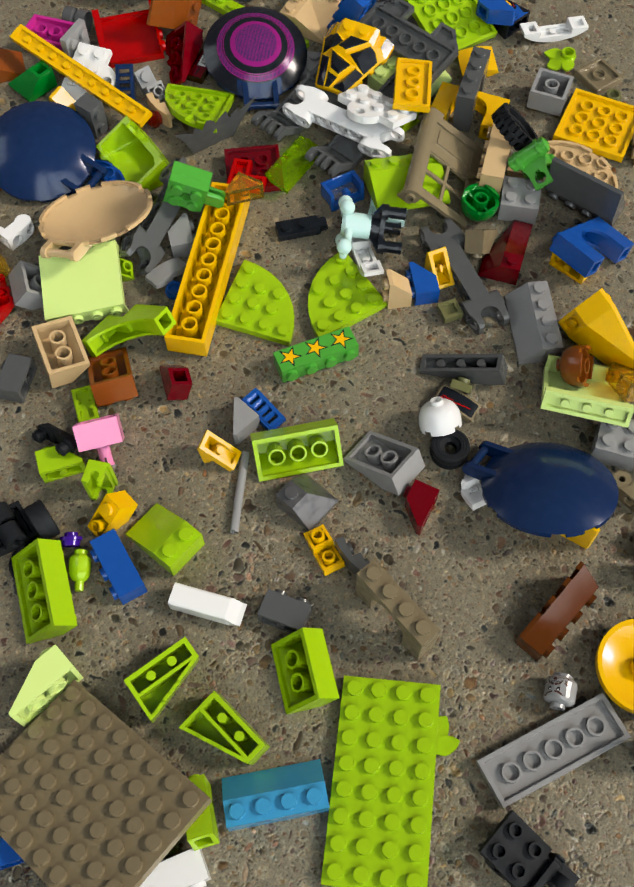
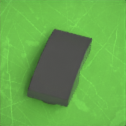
[335,536,370,575]

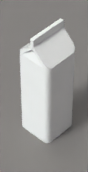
[168,582,247,627]

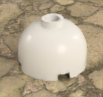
[419,396,462,437]

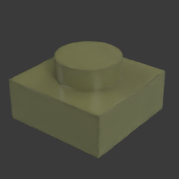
[436,298,464,324]
[450,376,474,394]

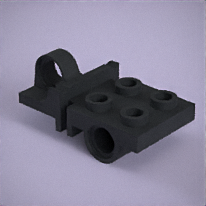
[0,501,39,557]
[477,810,580,887]

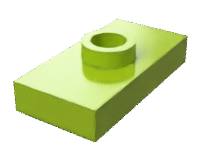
[71,385,100,423]

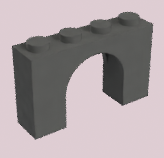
[452,47,491,132]

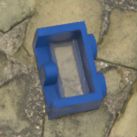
[320,170,364,212]

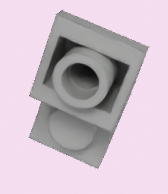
[134,65,165,101]

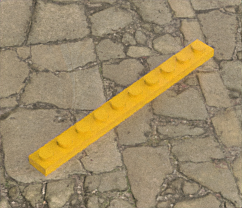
[9,24,152,128]

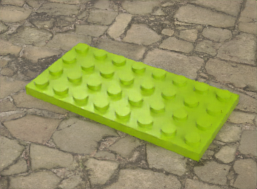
[321,675,441,887]

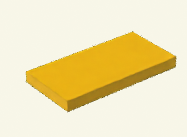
[392,57,432,113]

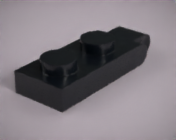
[275,215,328,242]

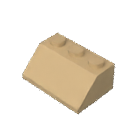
[31,316,90,388]

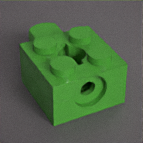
[163,161,226,213]

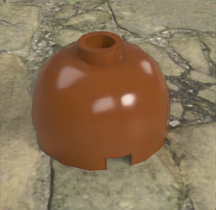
[556,345,594,387]

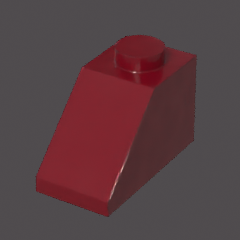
[403,479,440,535]

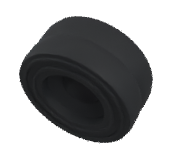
[430,429,470,470]
[24,500,60,539]

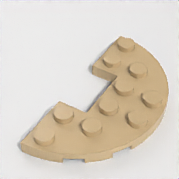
[506,140,618,189]

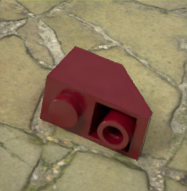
[159,365,192,400]

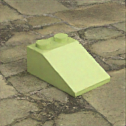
[8,644,84,727]

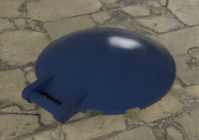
[0,101,108,203]
[462,440,619,538]

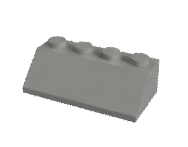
[504,281,564,364]

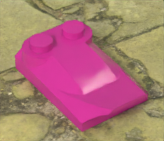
[25,14,75,52]

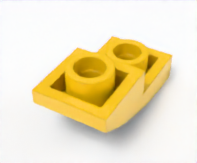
[303,524,345,576]

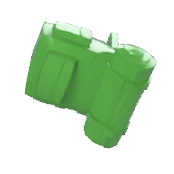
[508,136,554,191]

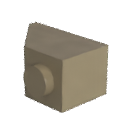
[464,229,497,258]

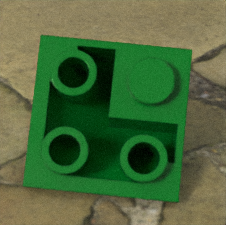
[8,60,57,102]

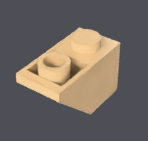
[381,269,412,309]

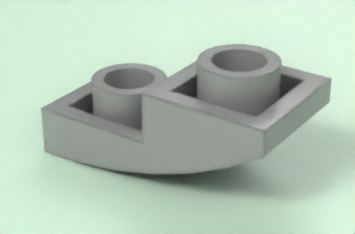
[145,257,186,289]

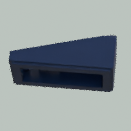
[115,64,136,101]

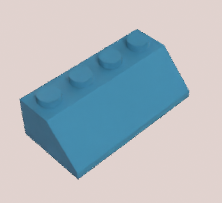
[222,759,330,832]

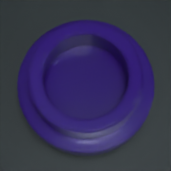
[60,532,83,548]

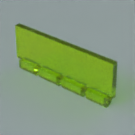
[265,135,318,194]

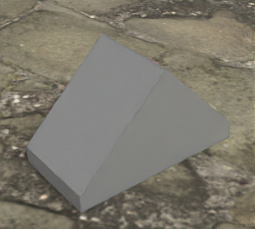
[233,397,260,444]

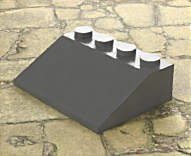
[545,156,625,227]

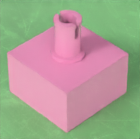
[72,413,125,465]

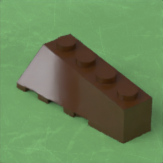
[515,561,598,662]

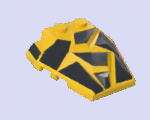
[315,18,394,95]

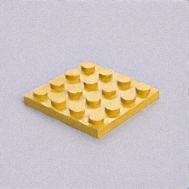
[552,88,634,163]

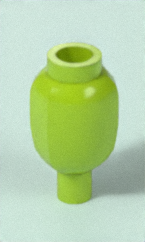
[69,549,91,592]

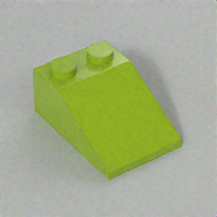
[125,503,205,576]

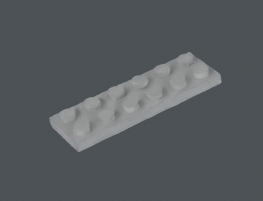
[476,693,631,809]

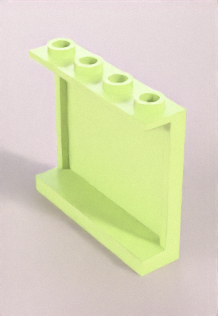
[38,240,129,324]
[540,354,634,428]

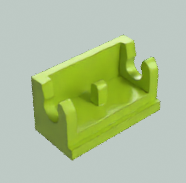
[81,459,119,500]

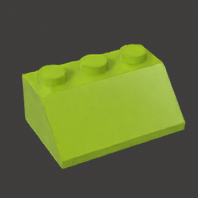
[271,627,339,714]

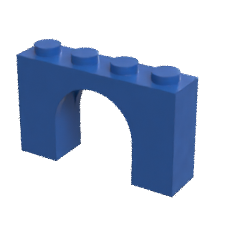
[549,217,634,278]

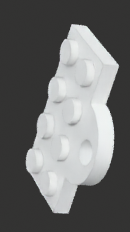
[61,42,116,101]
[338,84,417,130]

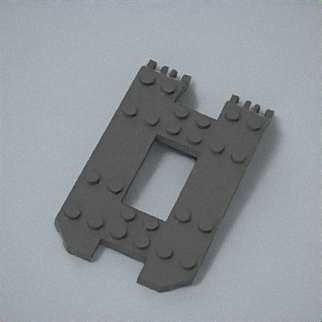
[251,0,458,178]

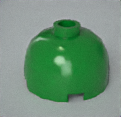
[461,183,500,222]

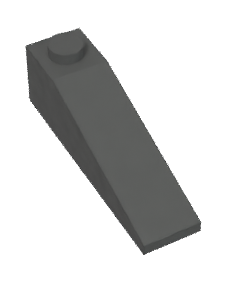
[419,354,508,385]

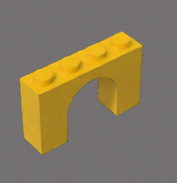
[431,82,510,140]

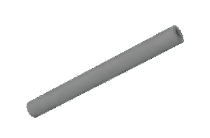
[230,451,250,534]

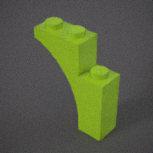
[81,304,177,357]

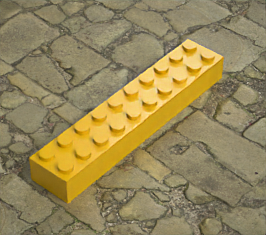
[164,182,250,357]

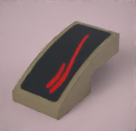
[434,384,481,423]

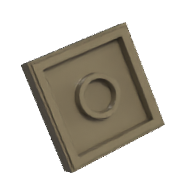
[573,57,624,95]

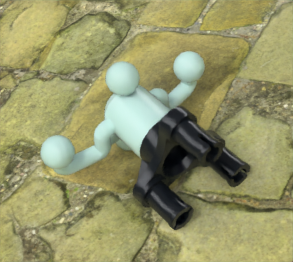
[335,195,407,259]

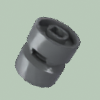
[62,5,93,32]

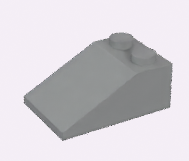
[343,430,425,496]

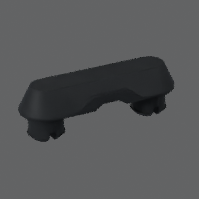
[32,423,77,456]

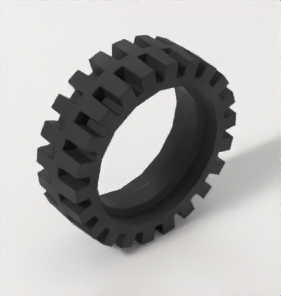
[491,103,538,151]

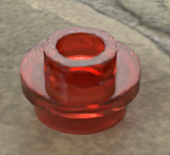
[147,110,162,128]

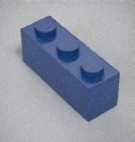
[89,529,148,605]

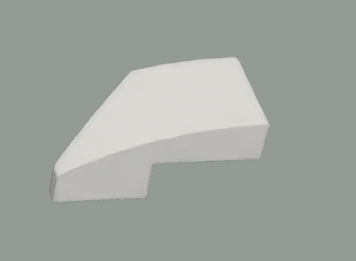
[461,474,486,511]

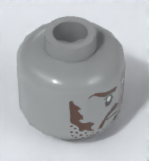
[543,672,578,711]

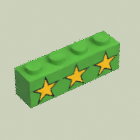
[273,326,359,383]

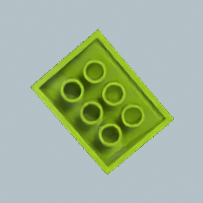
[363,154,451,210]

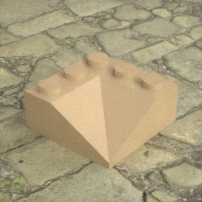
[279,0,341,44]

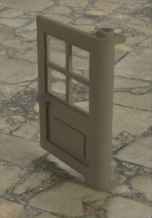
[397,107,483,230]

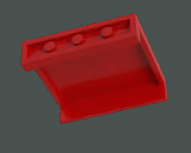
[91,0,167,68]

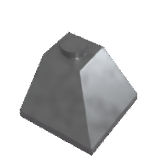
[276,474,338,531]

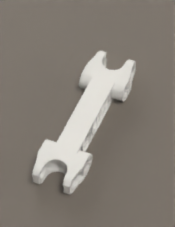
[282,85,405,158]

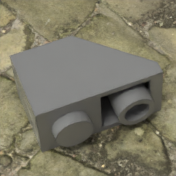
[168,213,196,258]

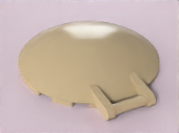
[38,180,153,261]

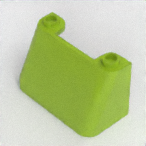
[96,115,170,191]

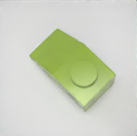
[35,446,86,483]

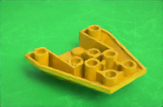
[558,288,634,372]

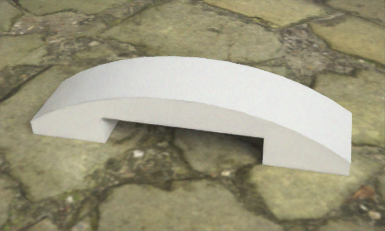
[519,16,589,42]
[351,238,384,277]

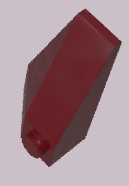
[166,21,203,85]
[478,220,533,285]

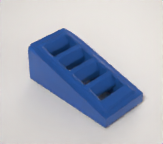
[242,388,286,430]

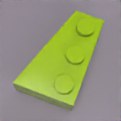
[123,637,199,723]
[178,691,270,765]

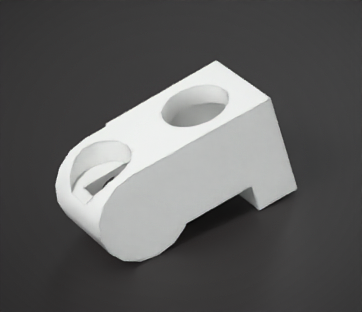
[0,214,35,251]

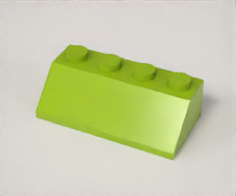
[250,418,344,482]
[11,538,78,644]

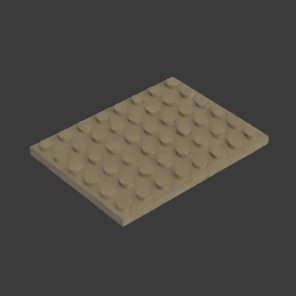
[0,679,212,887]

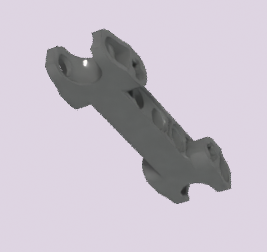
[119,155,186,275]
[419,218,509,335]

